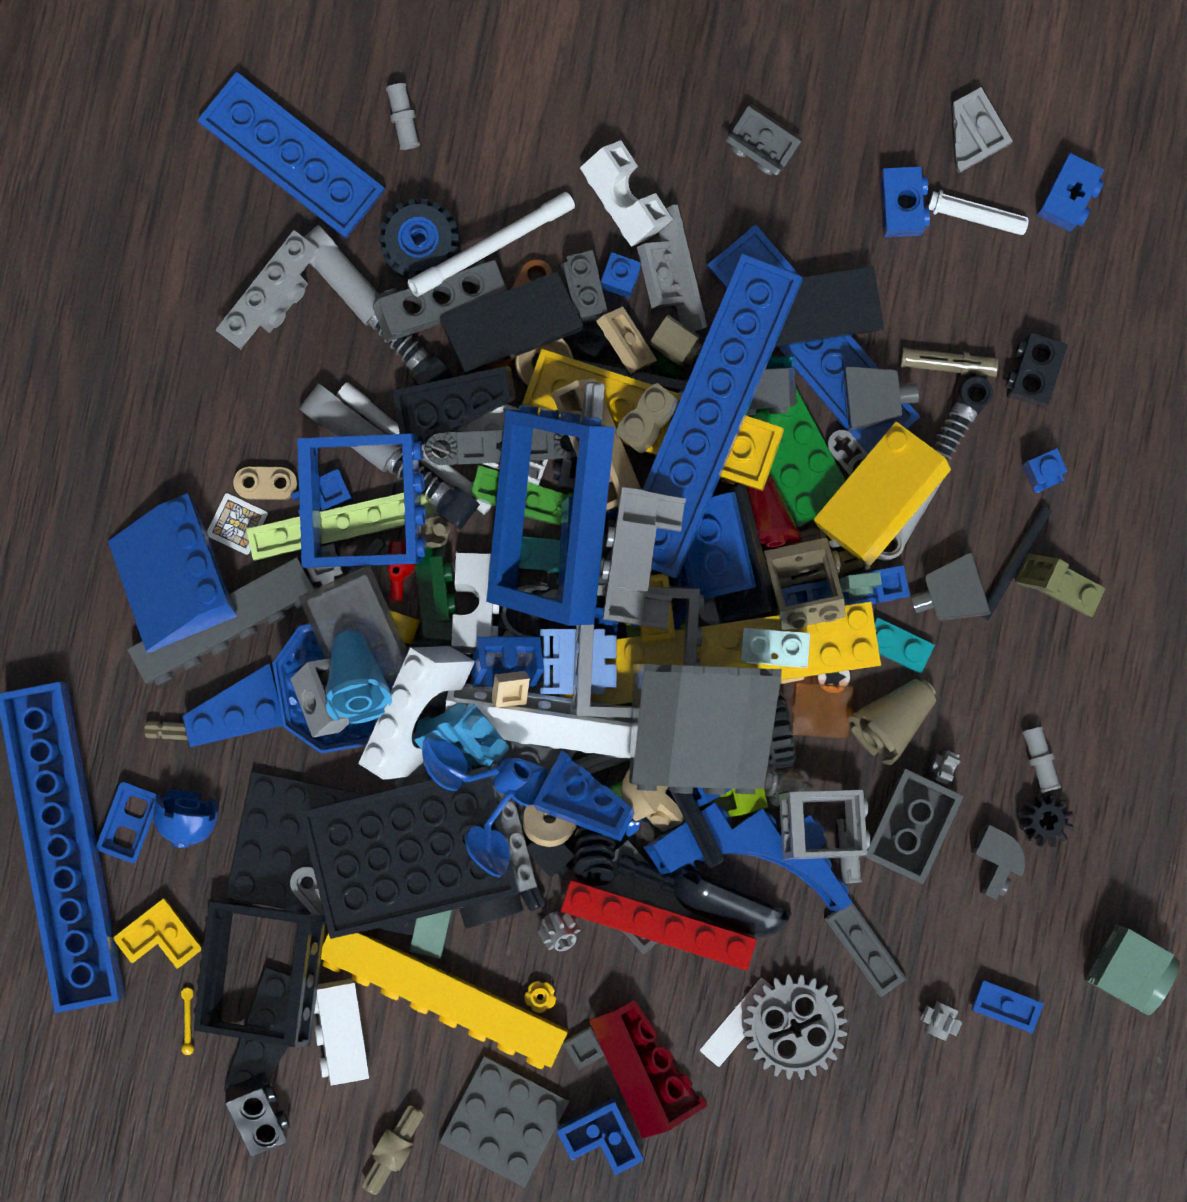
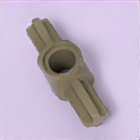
[362,1105,424,1195]

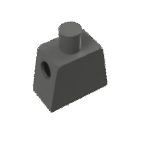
[843,367,919,431]
[911,553,991,621]

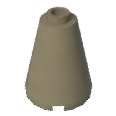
[848,679,936,765]

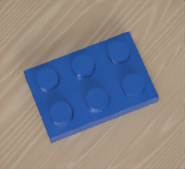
[684,492,756,599]

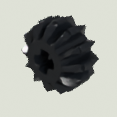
[1019,794,1074,847]

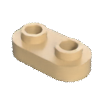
[233,467,298,500]

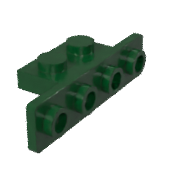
[415,545,457,640]

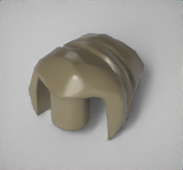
[421,513,450,548]

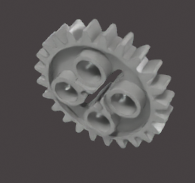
[743,974,847,1080]

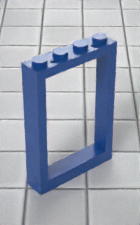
[486,404,615,626]

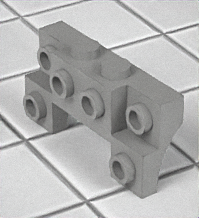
[601,487,686,630]

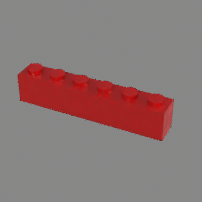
[561,879,757,971]

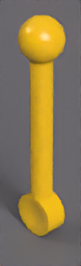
[181,987,194,1055]

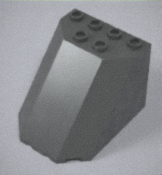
[629,664,782,795]

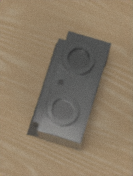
[558,250,608,324]

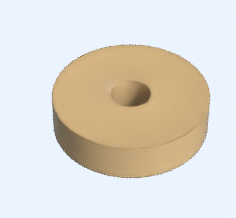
[523,805,574,847]

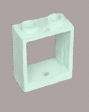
[741,628,810,668]

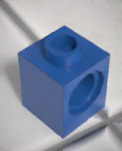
[601,252,641,299]

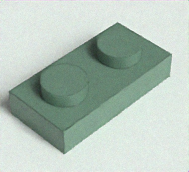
[839,572,882,598]

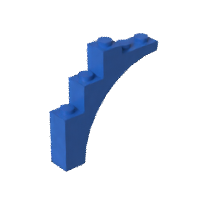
[644,802,852,912]

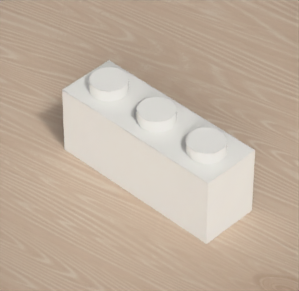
[314,979,369,1086]

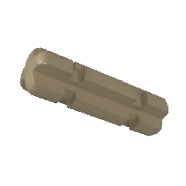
[144,721,187,740]

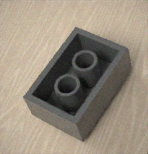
[863,769,964,885]

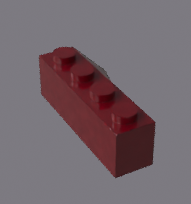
[589,1000,708,1139]

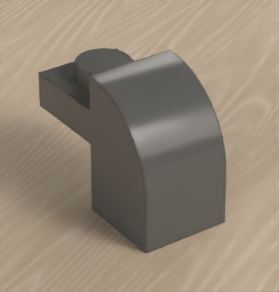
[971,824,1025,900]

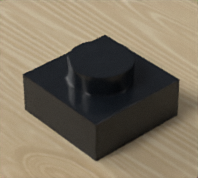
[568,323,611,363]

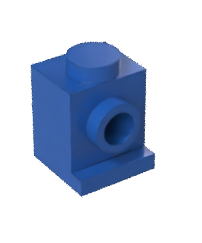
[1022,449,1068,494]

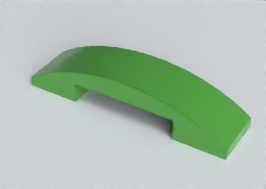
[470,465,574,527]

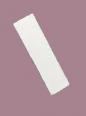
[700,978,773,1067]

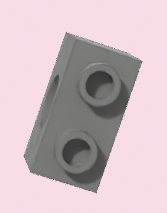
[290,658,349,738]

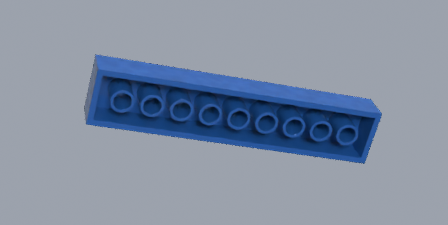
[0,682,125,1013]

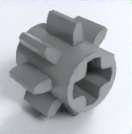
[538,911,580,951]
[920,1001,963,1041]

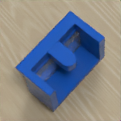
[471,637,544,687]

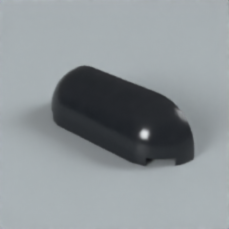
[673,866,792,938]

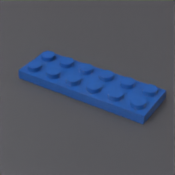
[197,72,385,239]

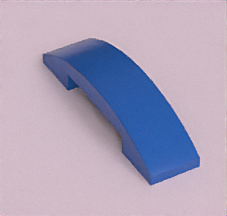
[781,565,910,607]

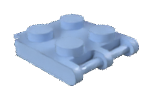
[540,629,617,694]

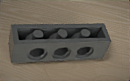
[373,259,507,343]

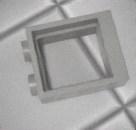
[779,790,870,860]

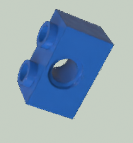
[880,167,930,237]

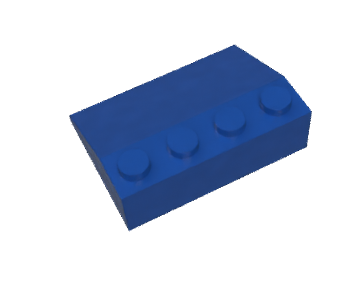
[108,493,237,653]

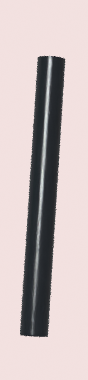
[980,505,1052,621]

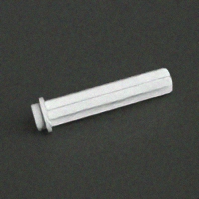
[928,190,1029,235]

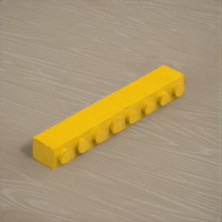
[321,932,568,1069]

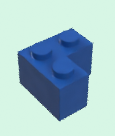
[557,1097,644,1175]

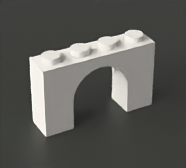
[358,646,475,780]

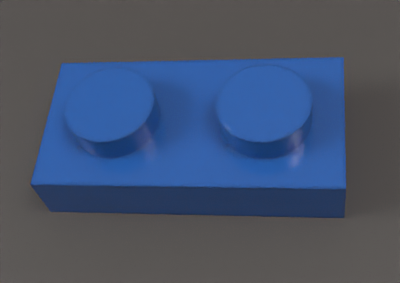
[971,979,1044,1034]

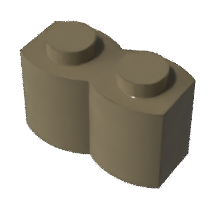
[650,315,702,368]
[616,383,679,454]

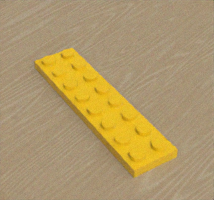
[522,349,784,491]

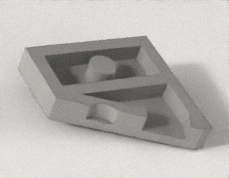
[952,87,1013,174]

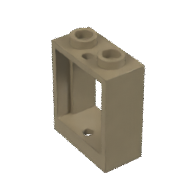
[764,538,846,631]

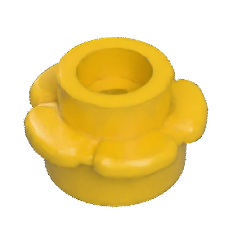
[524,981,556,1013]

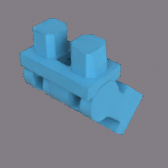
[414,703,509,771]

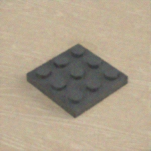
[439,1055,570,1188]

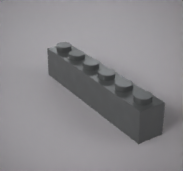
[127,557,318,686]

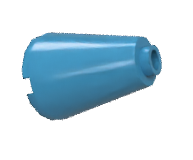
[325,630,392,724]

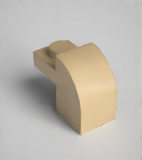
[622,768,685,832]

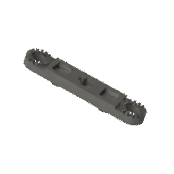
[424,428,577,465]

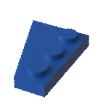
[182,663,283,748]
[533,750,635,841]

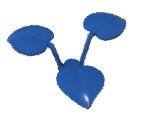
[422,737,547,878]

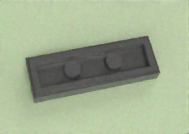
[824,901,906,998]

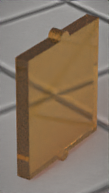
[791,683,854,739]

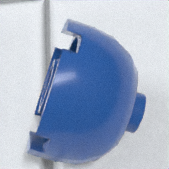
[154,790,219,848]

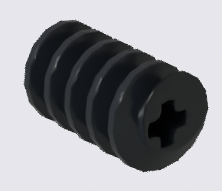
[573,825,616,886]

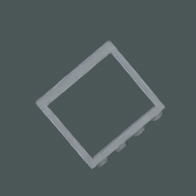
[572,583,704,718]

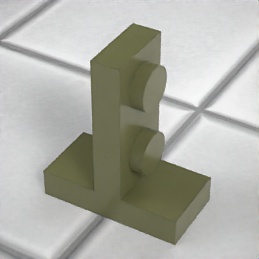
[1014,553,1106,617]

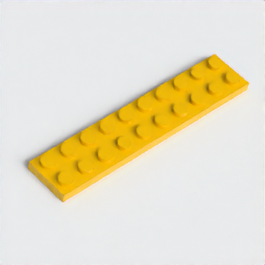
[559,602,881,705]

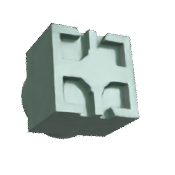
[1085,925,1180,1015]

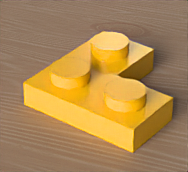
[113,898,202,969]

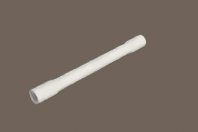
[408,192,575,297]
[336,382,492,515]

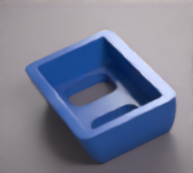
[96,782,157,863]

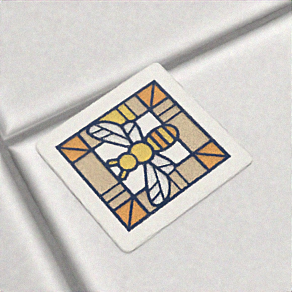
[207,493,268,555]

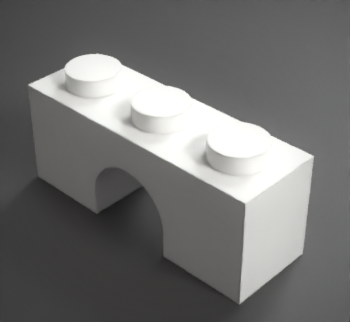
[580,141,673,247]
[451,553,500,654]

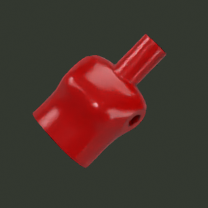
[387,542,416,602]

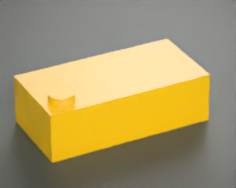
[813,422,951,568]

